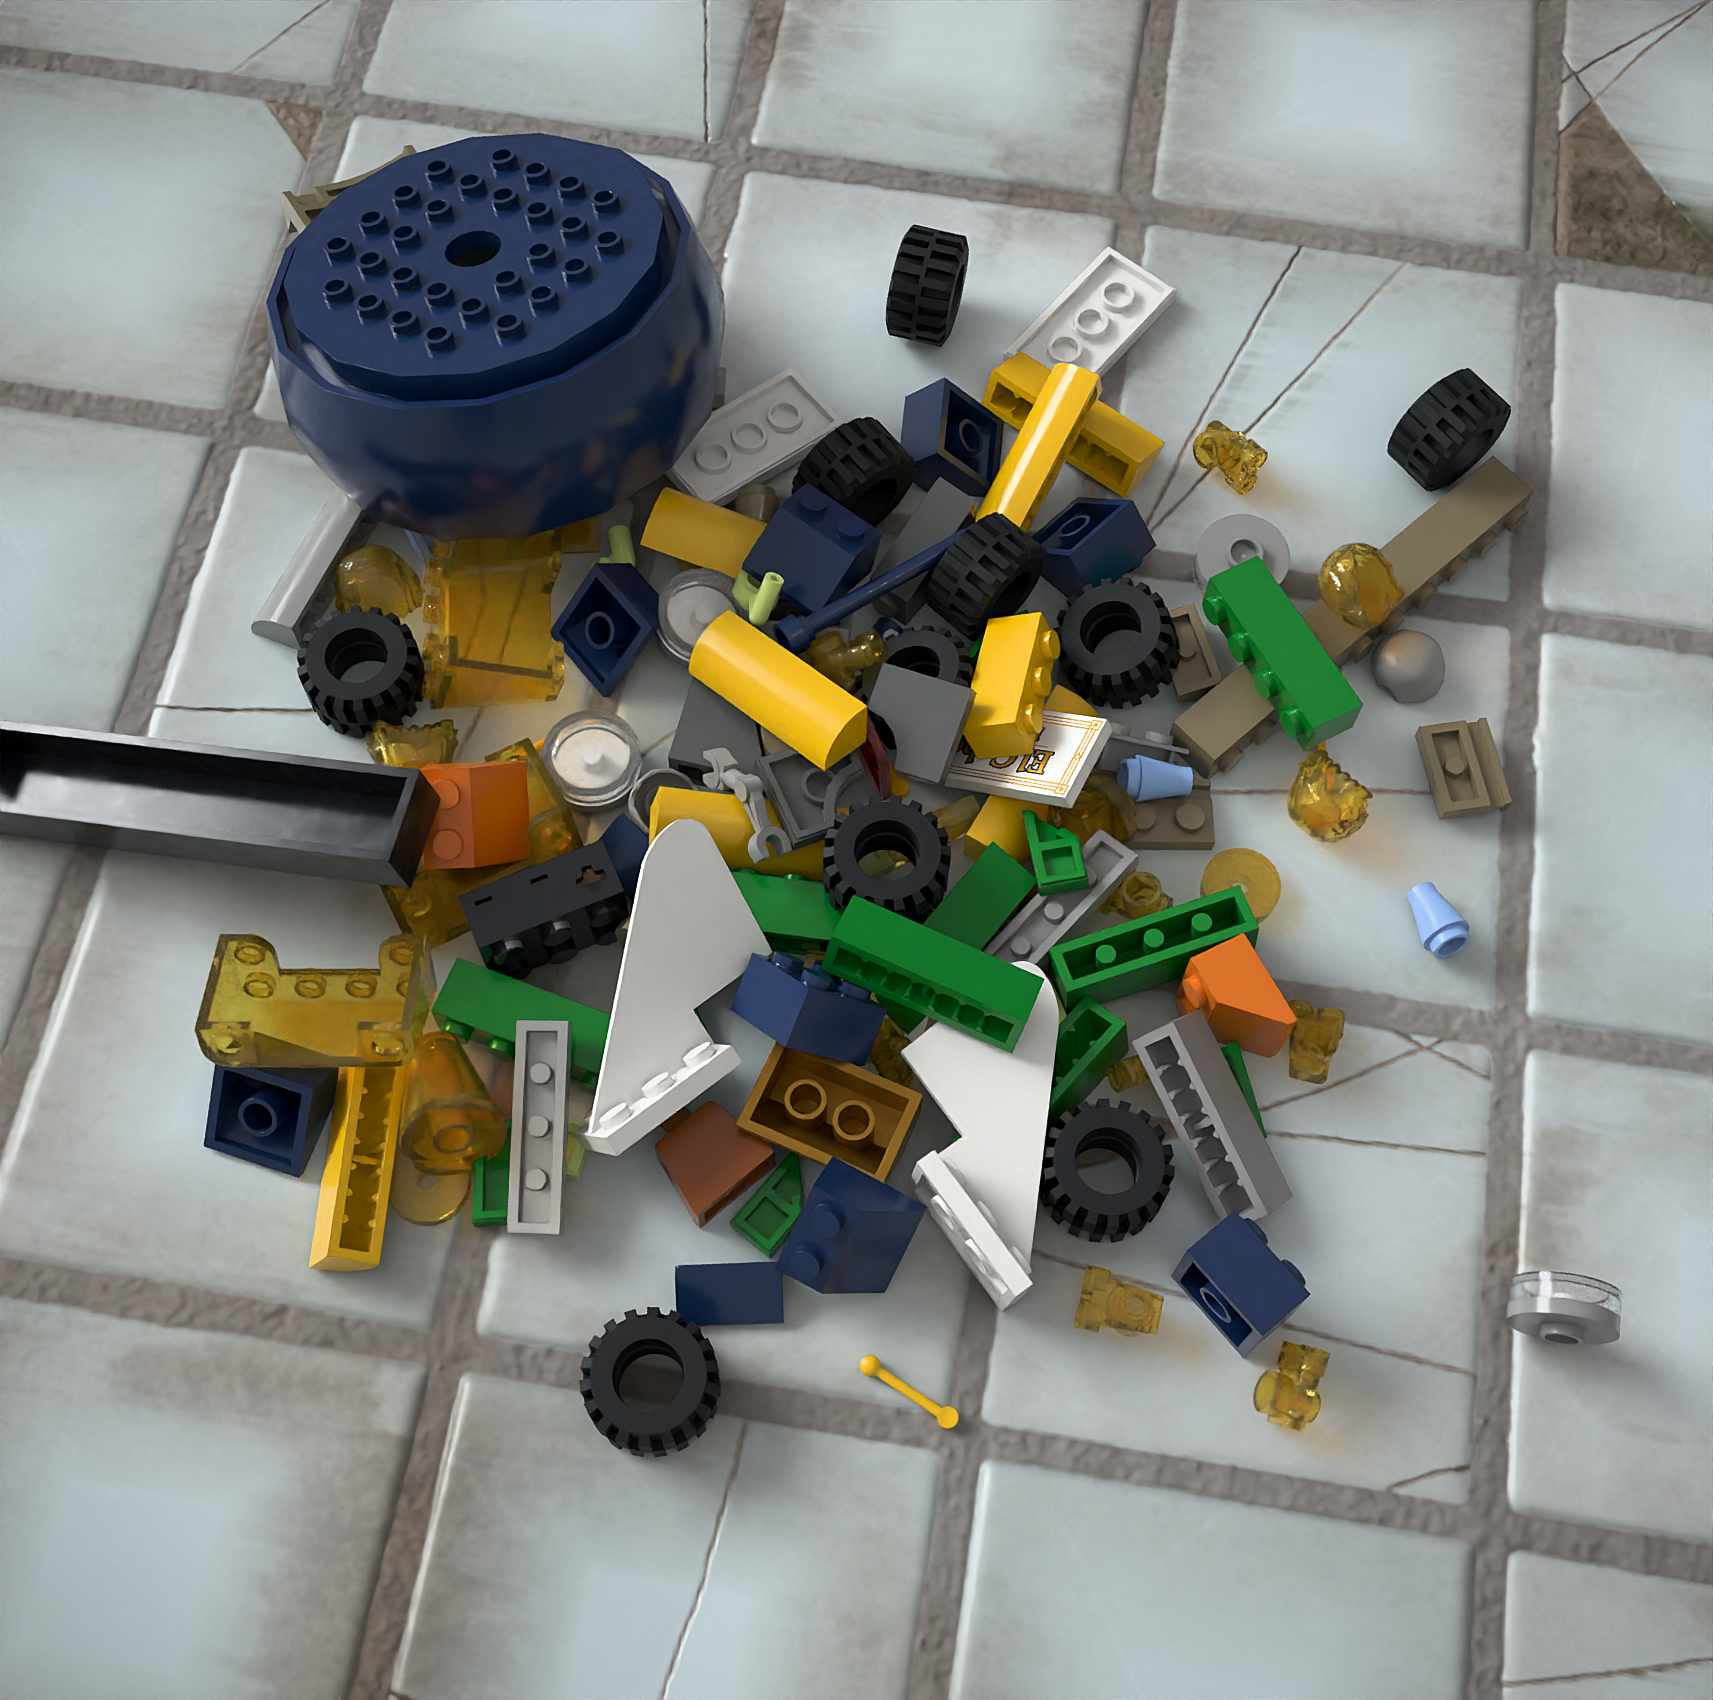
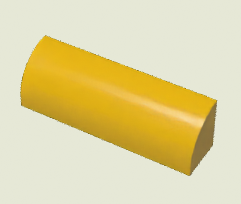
[981,351,1165,498]
[975,363,1102,533]
[640,487,768,579]
[689,610,867,771]
[963,684,1100,867]
[649,786,849,880]
[309,1051,408,1271]

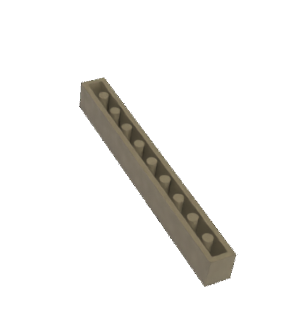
[1169,456,1534,779]

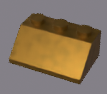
[736,1041,923,1183]

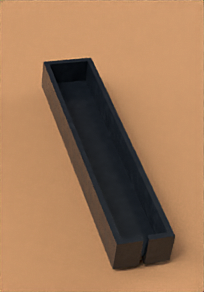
[0,720,441,889]

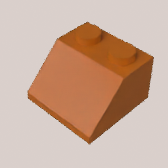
[419,761,531,870]
[1175,933,1297,1058]

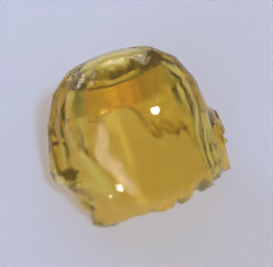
[1317,542,1405,630]
[335,545,425,618]
[366,719,459,769]
[1287,749,1373,843]
[1046,772,1138,848]

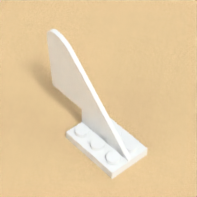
[573,818,773,1156]
[900,961,1059,1313]

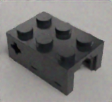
[458,839,629,980]

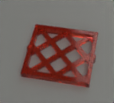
[852,693,892,801]

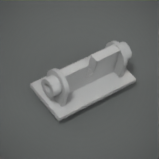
[1093,722,1189,772]

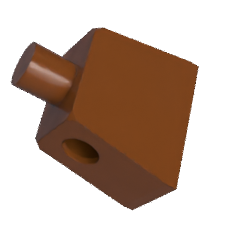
[654,1100,776,1229]

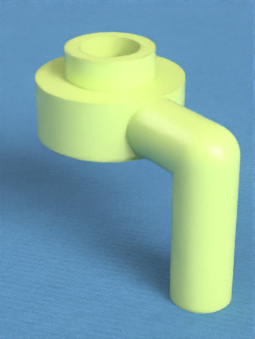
[732,569,784,626]

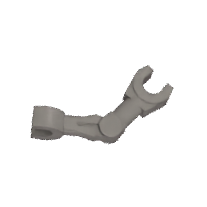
[703,747,791,864]

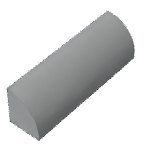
[251,485,379,650]
[1132,1008,1293,1222]

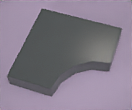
[867,662,977,786]
[754,747,865,851]

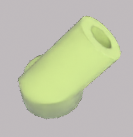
[591,525,636,569]

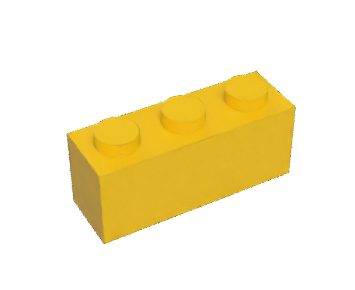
[963,612,1060,760]

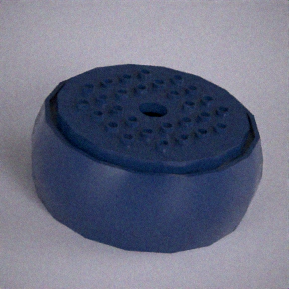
[266,133,726,540]

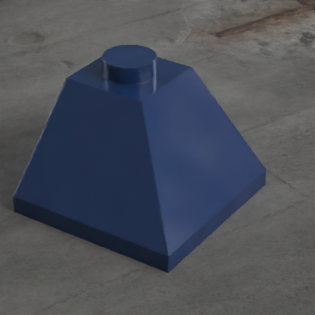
[549,563,659,697]

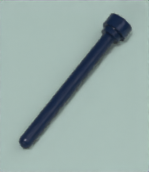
[773,528,966,656]

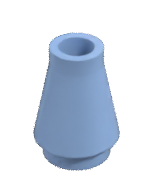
[1117,754,1193,803]
[1407,882,1471,958]

